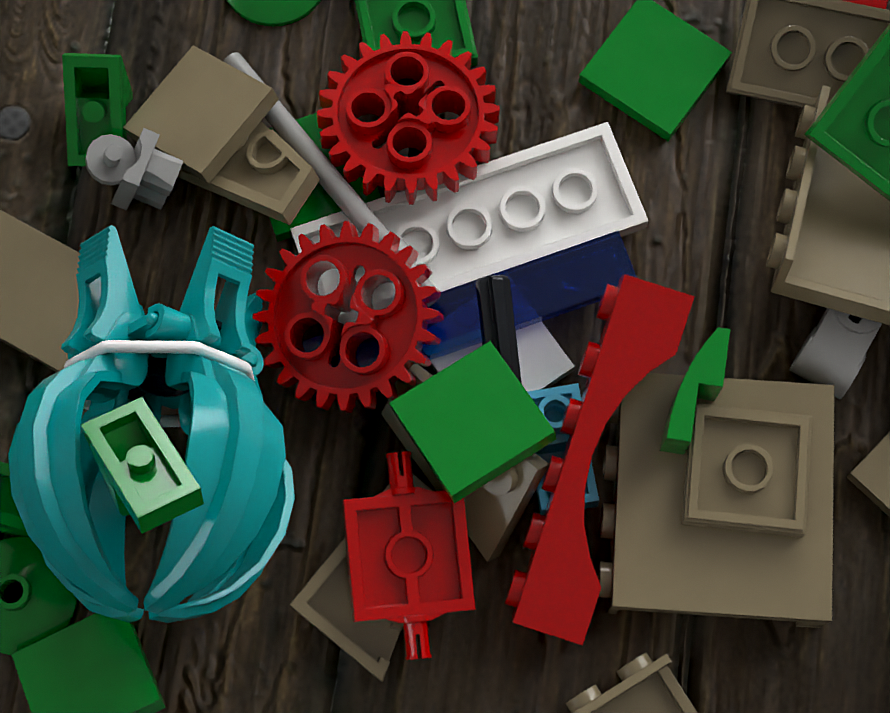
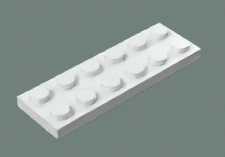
[290,122,648,324]

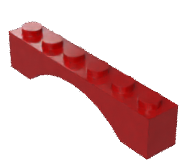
[505,274,695,646]

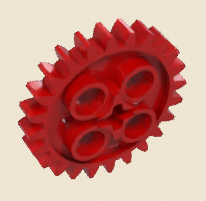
[317,31,500,205]
[253,221,444,413]

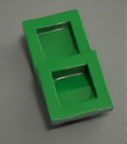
[660,327,730,455]

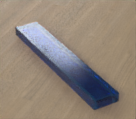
[302,230,637,401]

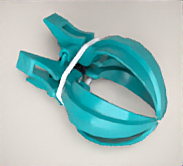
[8,225,295,623]

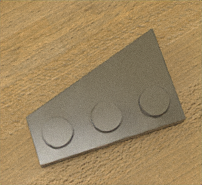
[177,121,320,225]

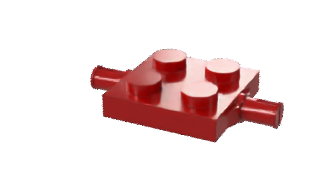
[342,451,476,660]

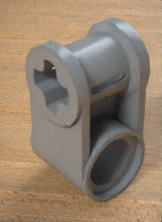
[789,308,882,400]

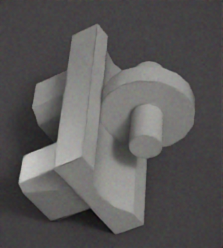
[85,128,183,211]

